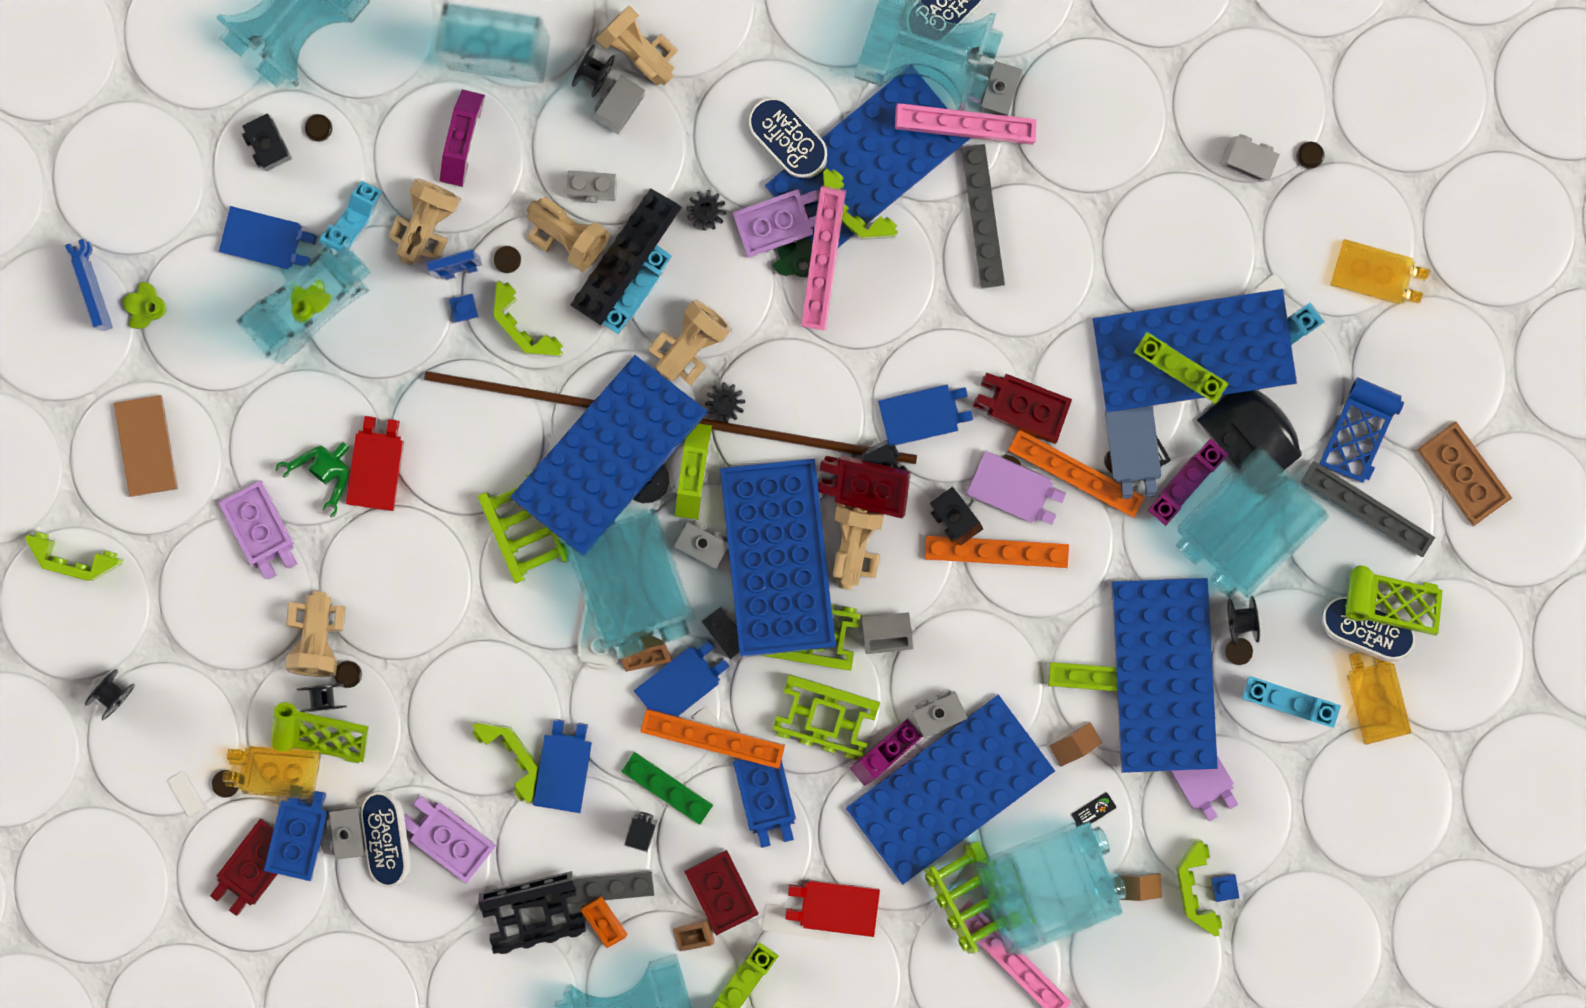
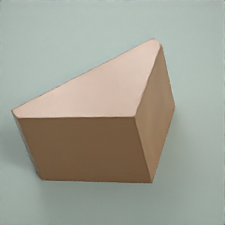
[1049,722,1102,766]
[1113,873,1162,901]
[673,918,715,951]

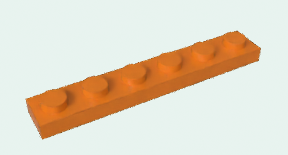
[1007,430,1145,518]
[925,536,1069,568]
[640,708,785,769]

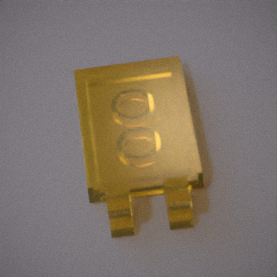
[1330,239,1430,305]
[1347,652,1412,745]
[222,746,321,799]

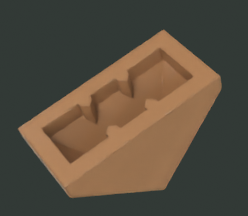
[619,631,672,672]

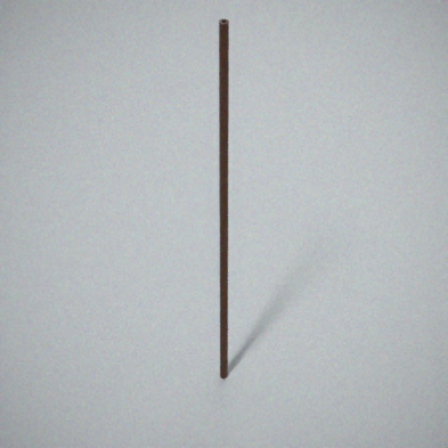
[424,371,917,464]

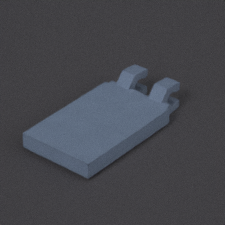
[1105,406,1161,500]

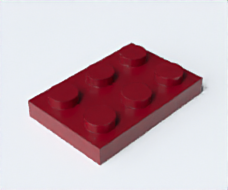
[684,850,759,936]

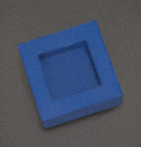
[449,294,479,323]
[1211,874,1240,902]

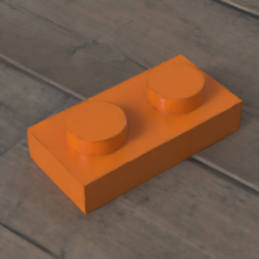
[580,896,628,948]

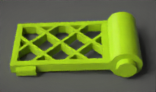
[1345,565,1443,636]
[270,702,369,764]

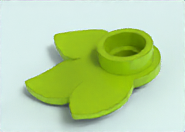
[290,279,332,323]
[122,282,166,329]

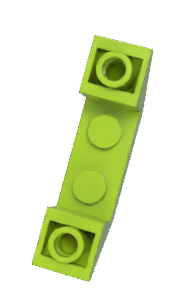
[823,168,898,240]
[494,280,564,357]
[1134,332,1229,404]
[675,424,712,520]
[25,531,124,581]
[472,722,539,804]
[1176,839,1222,937]
[711,941,779,1008]

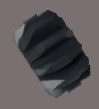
[686,190,727,231]
[705,382,746,423]

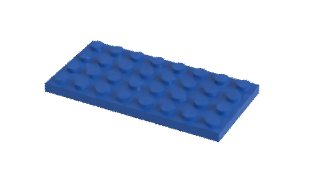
[765,65,971,248]
[1092,289,1297,412]
[510,355,708,556]
[720,459,836,658]
[1112,578,1218,773]
[846,694,1055,885]

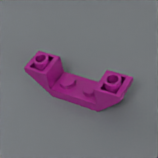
[439,89,485,187]
[1147,439,1229,526]

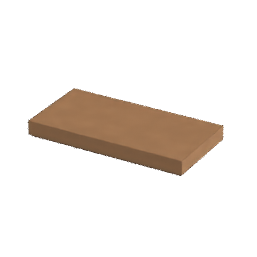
[114,395,178,497]
[1416,421,1512,526]

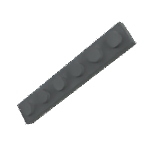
[961,144,1005,289]
[1300,461,1436,557]
[510,871,654,909]

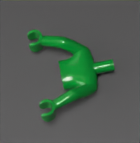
[276,442,349,518]

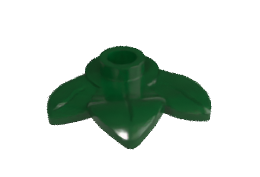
[772,237,813,278]

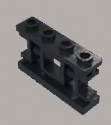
[478,871,586,954]

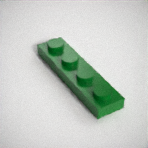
[621,752,713,825]

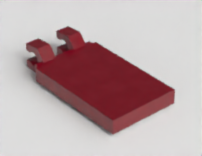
[972,372,1072,444]
[818,456,911,519]
[210,818,278,916]

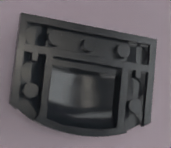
[1196,390,1302,492]

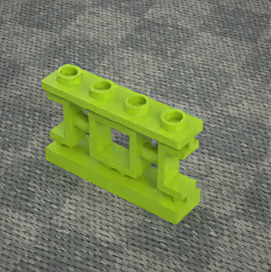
[761,604,861,671]
[772,674,880,760]

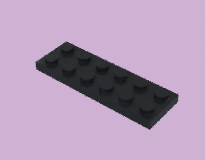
[570,188,682,325]

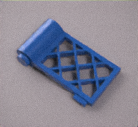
[1319,377,1404,483]

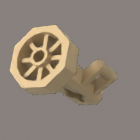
[595,5,678,86]
[388,178,462,265]
[526,196,610,272]
[648,299,732,385]
[832,503,884,590]
[285,591,346,678]

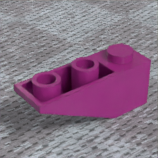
[849,718,923,786]

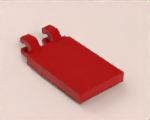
[346,416,404,511]
[785,880,880,937]

